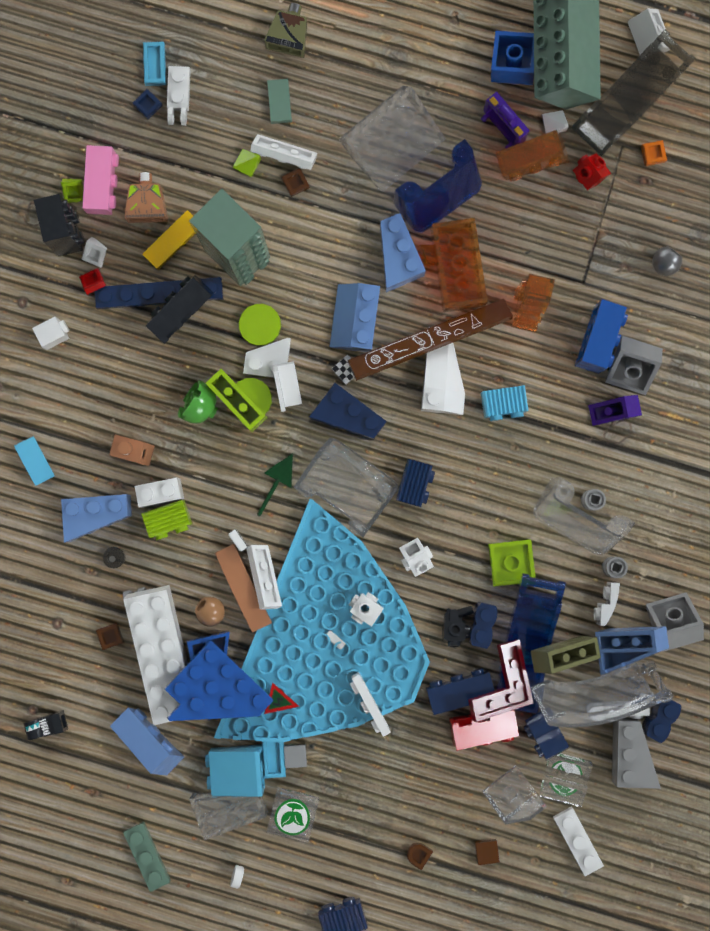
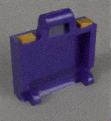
[481,91,530,151]

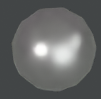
[652,246,682,276]

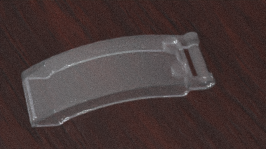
[530,661,674,728]

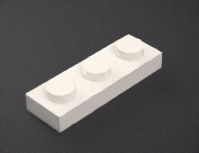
[250,134,317,170]
[246,545,282,609]
[350,672,391,737]
[553,806,604,876]

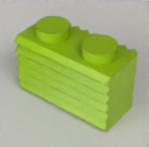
[141,500,192,541]

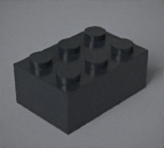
[34,194,85,256]

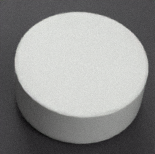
[230,865,244,889]

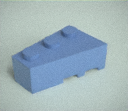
[380,213,426,293]
[595,626,669,675]

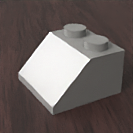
[605,336,663,395]
[646,592,704,652]

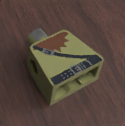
[264,3,307,58]

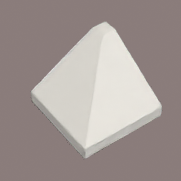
[542,110,569,135]
[82,237,107,268]

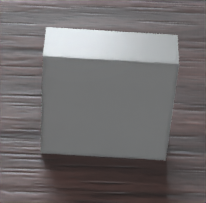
[284,744,307,768]

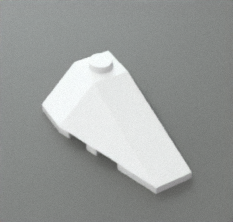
[421,327,465,415]

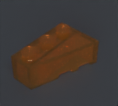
[496,130,570,181]

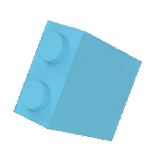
[205,744,265,797]

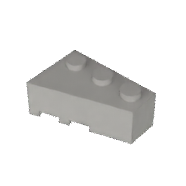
[612,718,661,789]

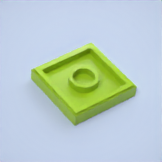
[488,539,536,587]

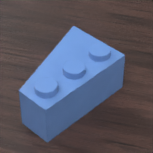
[61,494,132,543]
[110,707,184,776]

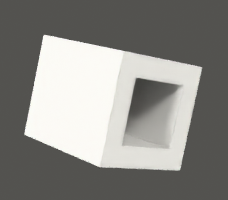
[32,317,70,350]

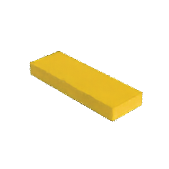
[142,210,196,270]

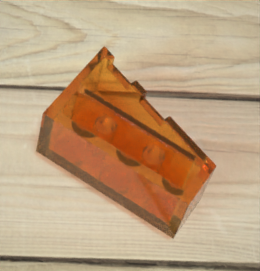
[511,274,555,332]

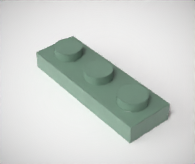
[123,821,171,892]

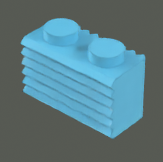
[481,385,529,421]

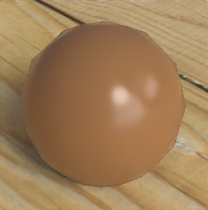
[195,597,225,627]

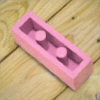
[82,145,119,215]

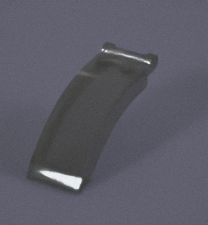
[571,29,696,157]

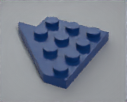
[164,640,274,721]

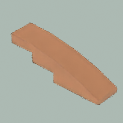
[215,544,272,633]

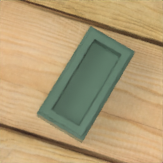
[267,79,292,124]

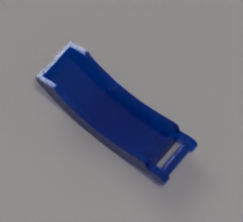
[496,573,566,714]

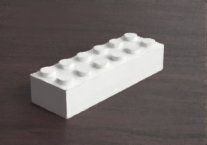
[123,585,188,725]

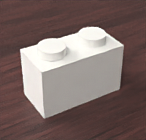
[134,478,184,508]

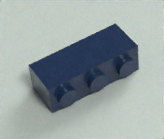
[426,668,495,715]

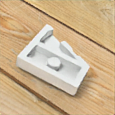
[243,338,291,378]

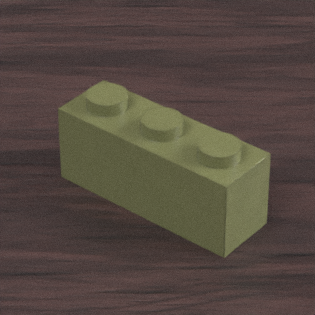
[531,636,601,674]

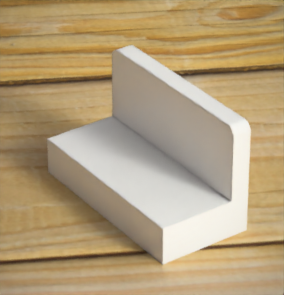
[628,8,673,59]
[273,361,302,412]

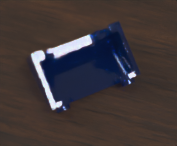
[393,139,482,232]

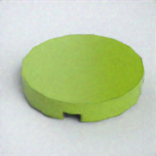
[239,304,281,346]
[237,378,272,415]

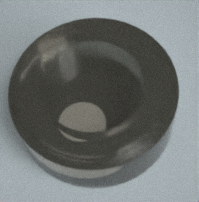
[103,547,126,568]

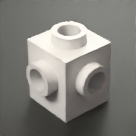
[399,538,434,577]
[349,592,384,627]

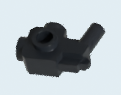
[442,606,474,648]

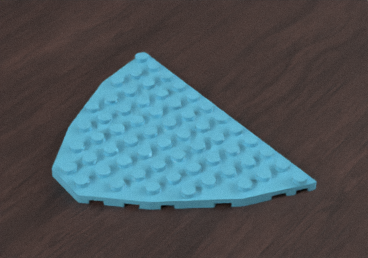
[214,499,430,743]

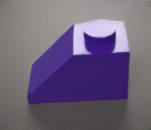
[588,395,642,426]

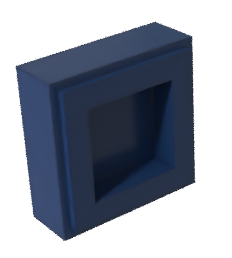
[132,89,163,120]

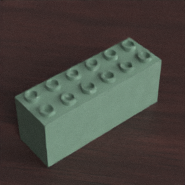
[533,0,601,110]
[189,189,270,287]

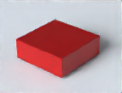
[79,268,106,295]

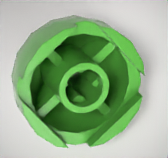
[178,380,218,424]

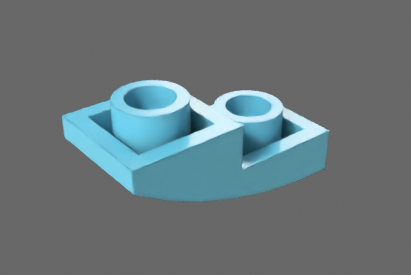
[14,436,55,486]

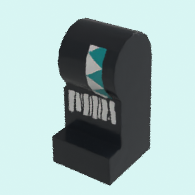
[23,710,68,740]

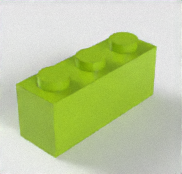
[206,369,267,432]

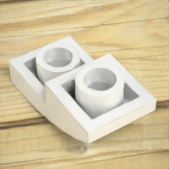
[594,582,620,626]

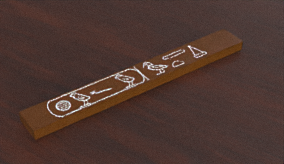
[348,299,513,381]

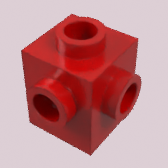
[572,153,611,191]

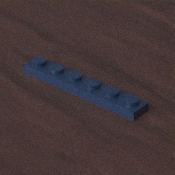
[95,277,224,310]

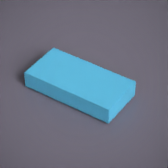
[143,42,166,86]
[262,737,286,778]

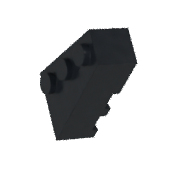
[146,275,213,344]

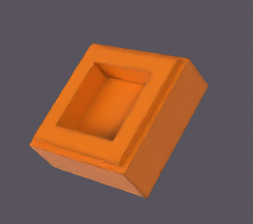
[641,140,667,166]

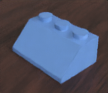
[330,283,380,352]

